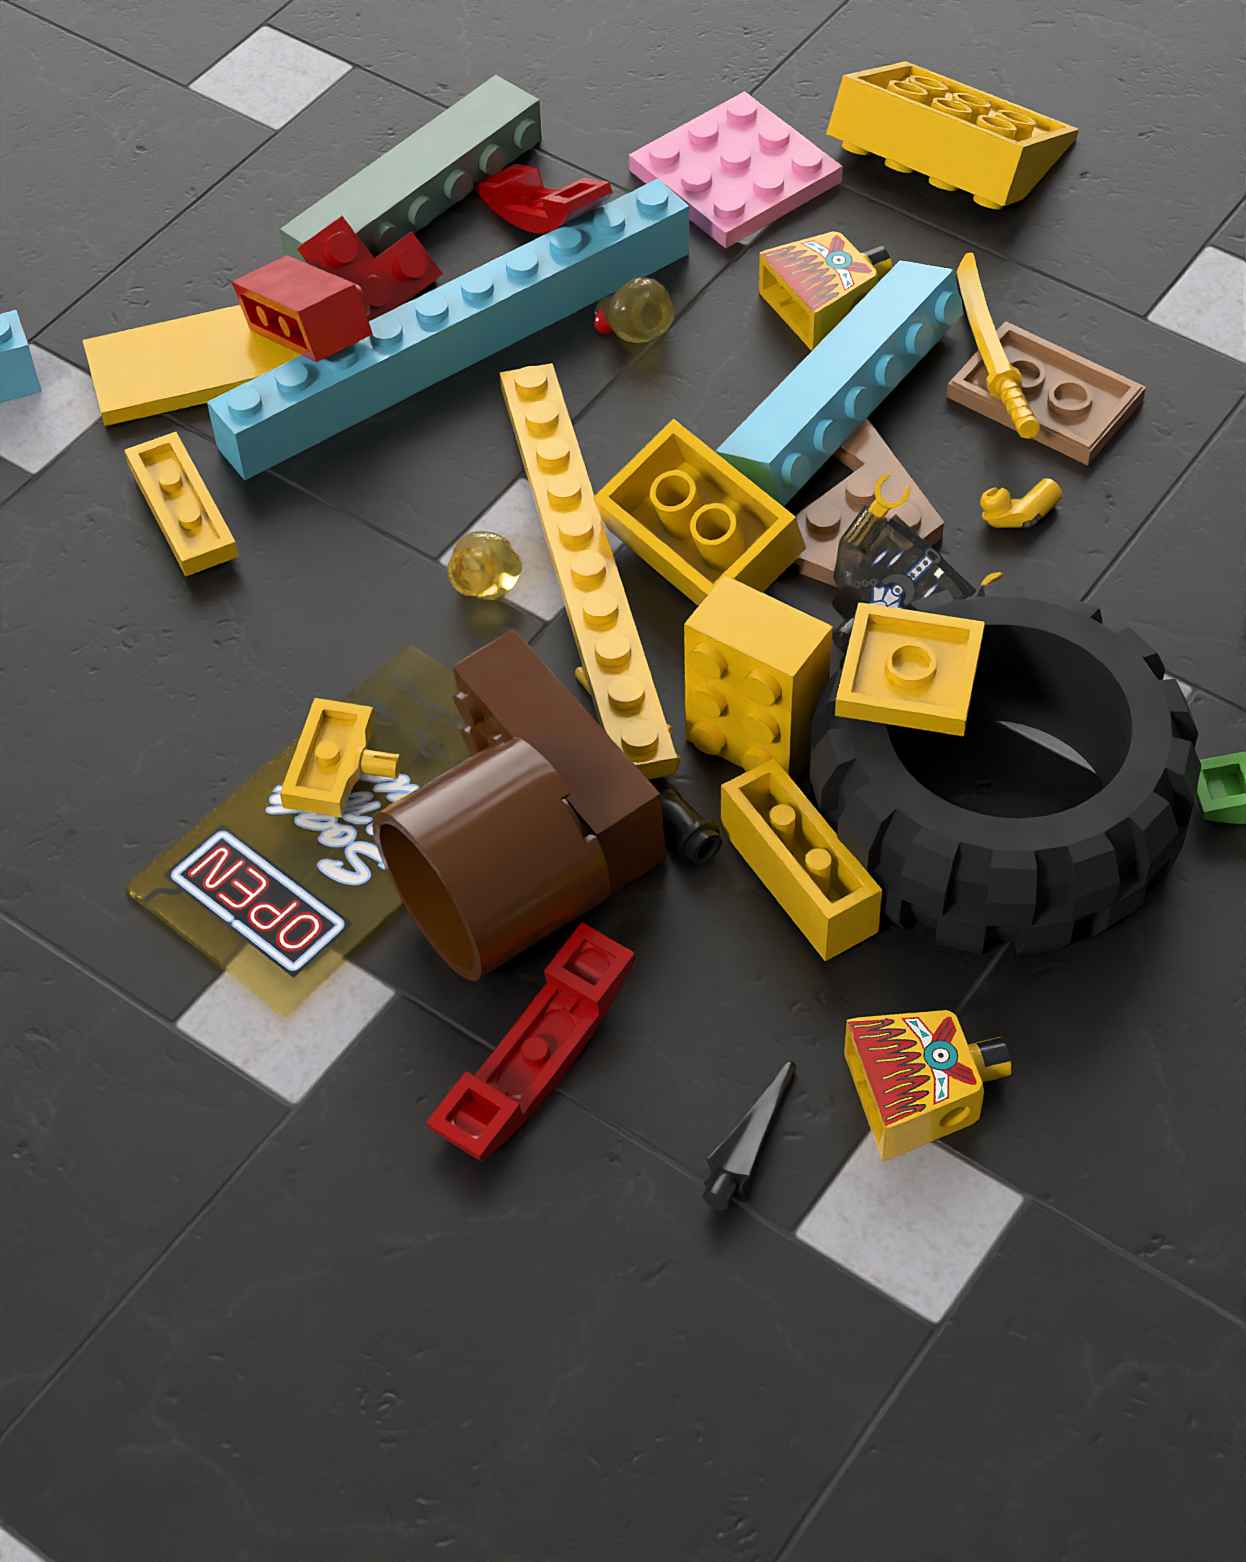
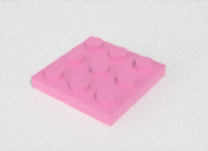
[629,91,843,248]

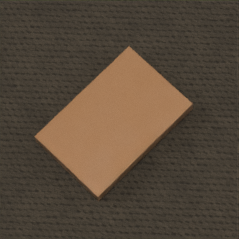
[946,321,1146,466]

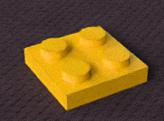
[835,603,985,736]

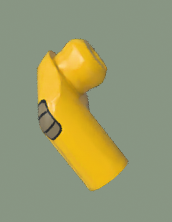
[980,478,1063,528]

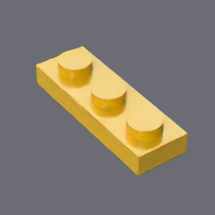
[124,432,239,576]

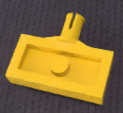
[280,698,402,818]

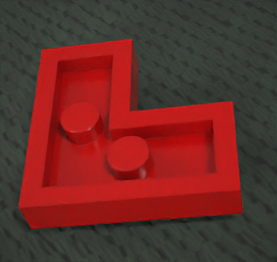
[297,215,443,321]

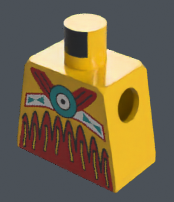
[759,231,892,351]
[844,1010,1011,1161]

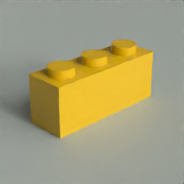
[721,758,882,961]

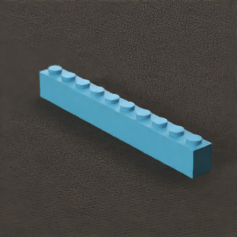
[207,178,689,480]

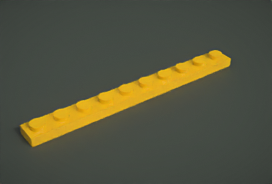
[500,363,678,779]

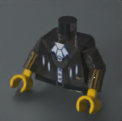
[832,473,1004,654]

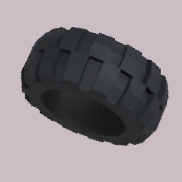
[809,585,1202,956]

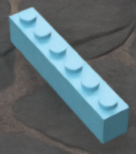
[716,260,963,507]

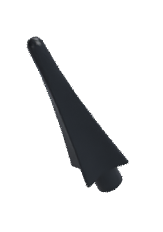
[703,1060,796,1210]

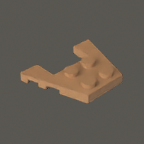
[793,418,944,598]

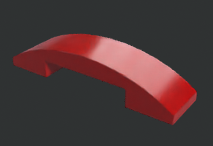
[473,164,613,233]
[426,923,636,1162]

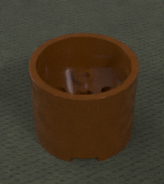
[372,737,610,981]

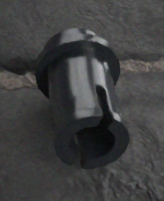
[660,789,723,864]

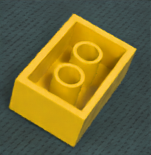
[593,419,807,606]
[684,575,833,782]

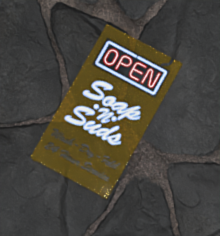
[125,643,474,1018]

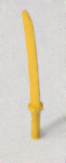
[956,253,1040,439]

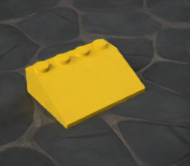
[826,61,1079,209]

